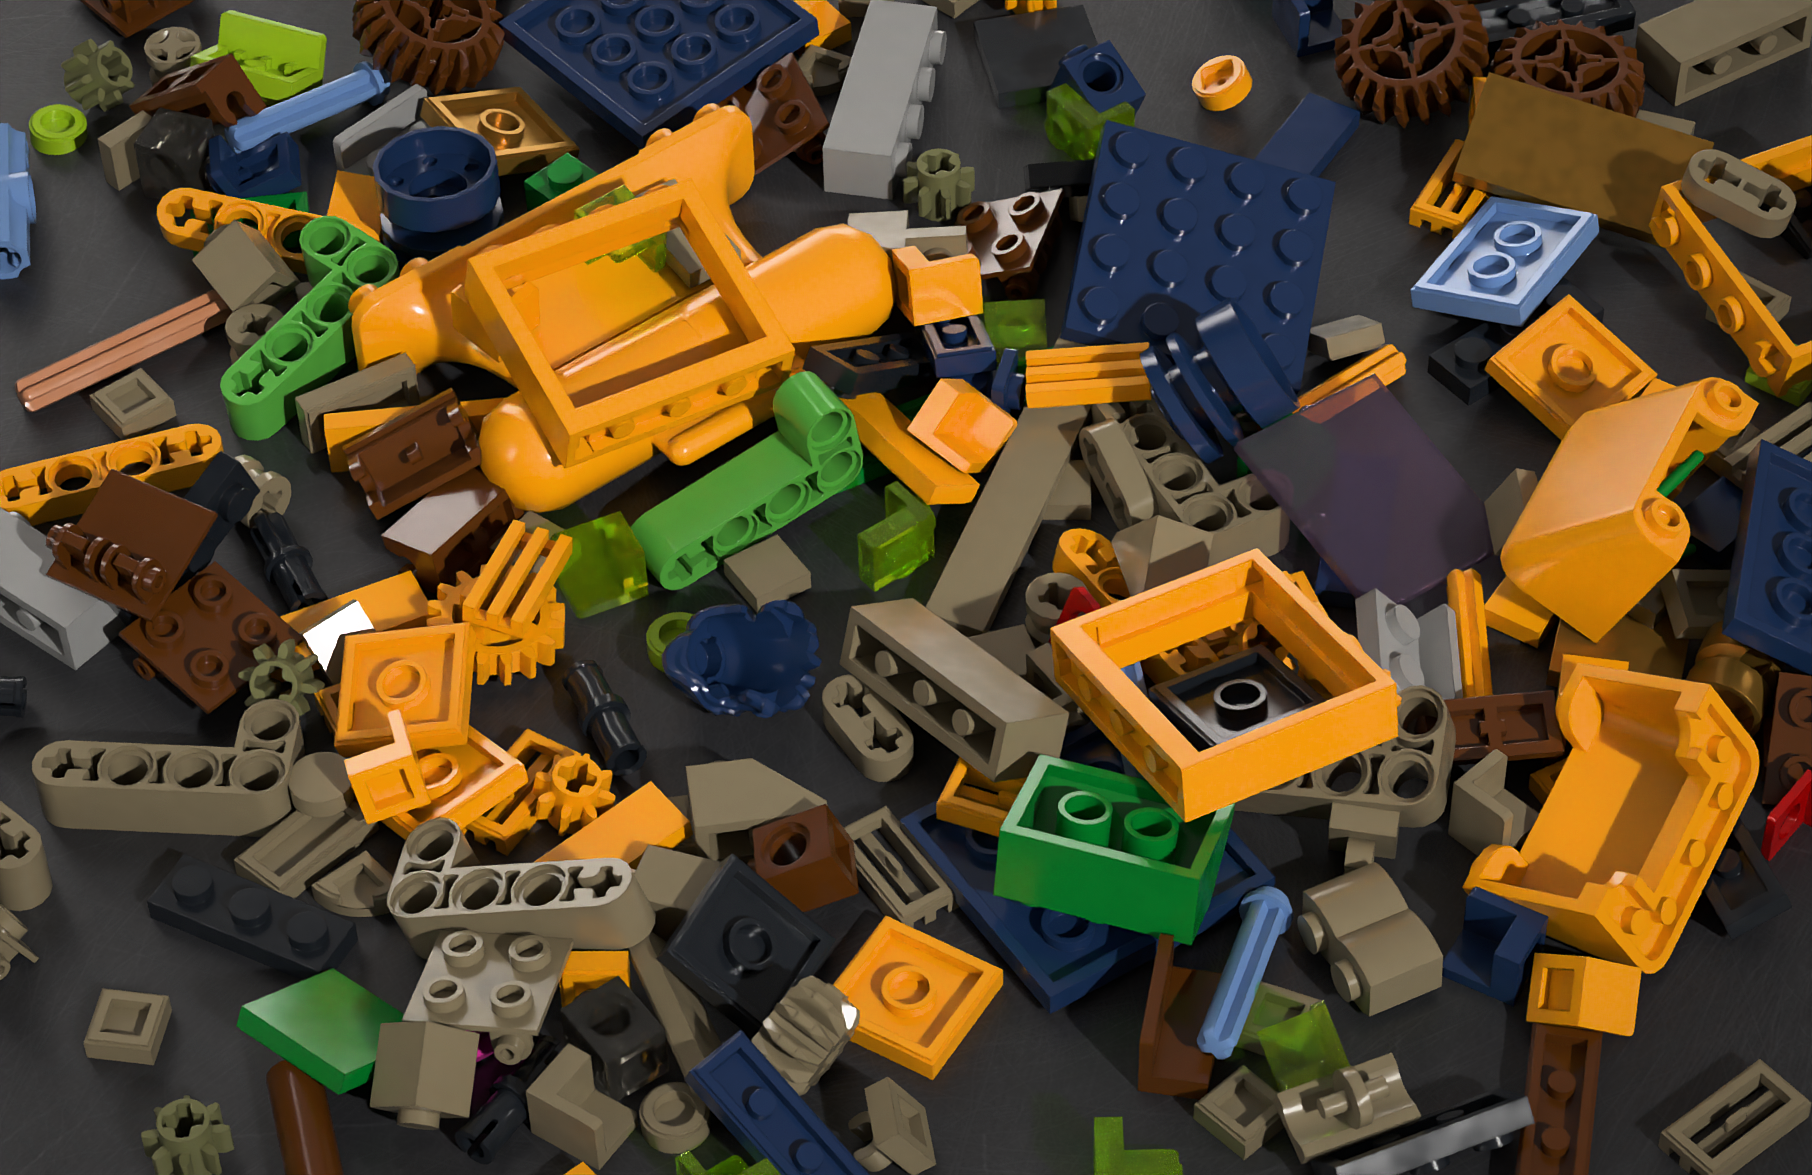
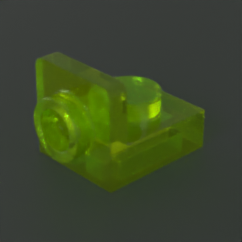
[981,299,1047,364]

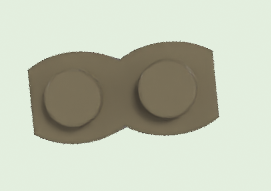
[1297,862,1443,1017]

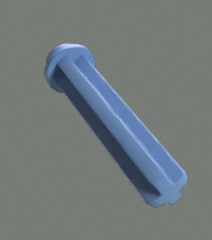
[224,61,390,154]
[1197,886,1294,1059]

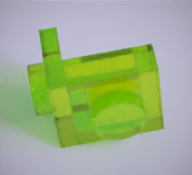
[1044,83,1135,160]
[857,481,936,592]

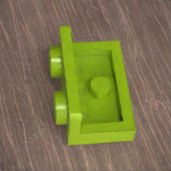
[190,10,327,106]

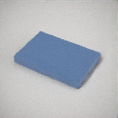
[1411,196,1599,327]

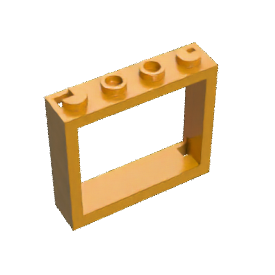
[1649,135,1812,398]
[464,178,795,469]
[1050,548,1402,823]

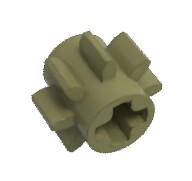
[61,39,135,112]
[903,148,975,222]
[238,638,325,717]
[141,1095,234,1175]

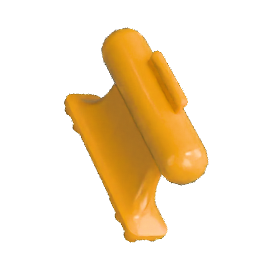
[348,103,898,514]

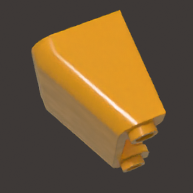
[1500,377,1759,643]
[1462,663,1760,974]

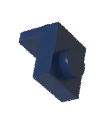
[205,131,302,198]

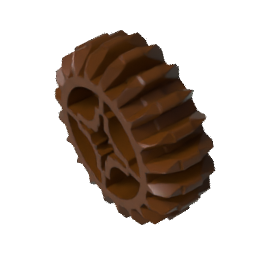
[352,0,505,96]
[1334,0,1490,129]
[1490,18,1645,118]

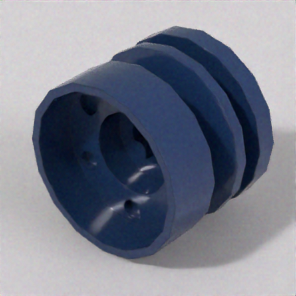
[372,126,504,272]
[1140,297,1300,464]

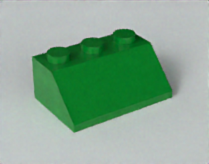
[993,754,1235,945]

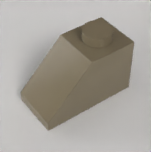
[686,758,828,864]

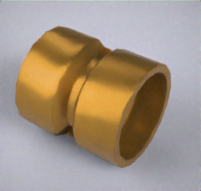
[1686,620,1786,738]

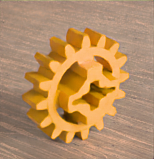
[426,564,565,686]

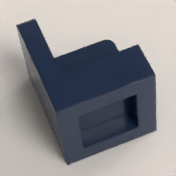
[1272,0,1343,57]
[1442,887,1548,1007]

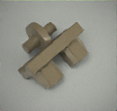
[1273,1053,1421,1165]

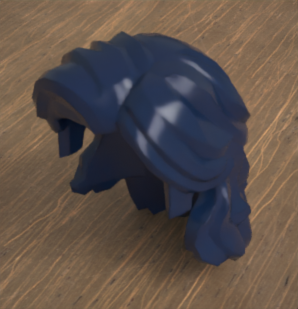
[662,600,822,718]

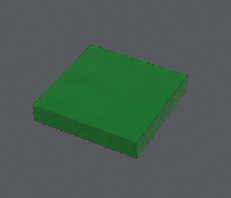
[236,968,404,1095]

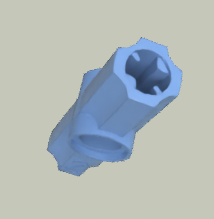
[0,123,36,280]

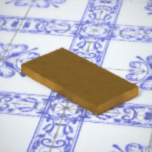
[1452,72,1714,247]

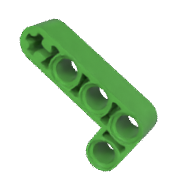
[220,216,400,441]
[627,371,863,590]

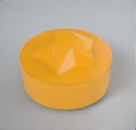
[1192,55,1252,111]

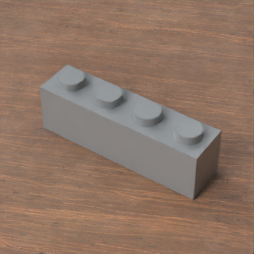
[822,0,947,200]
[0,507,126,671]

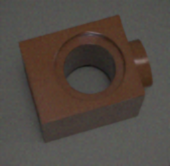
[748,804,859,912]

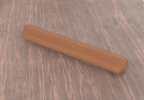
[15,289,233,412]

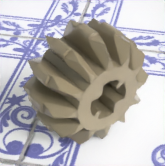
[752,975,860,1096]

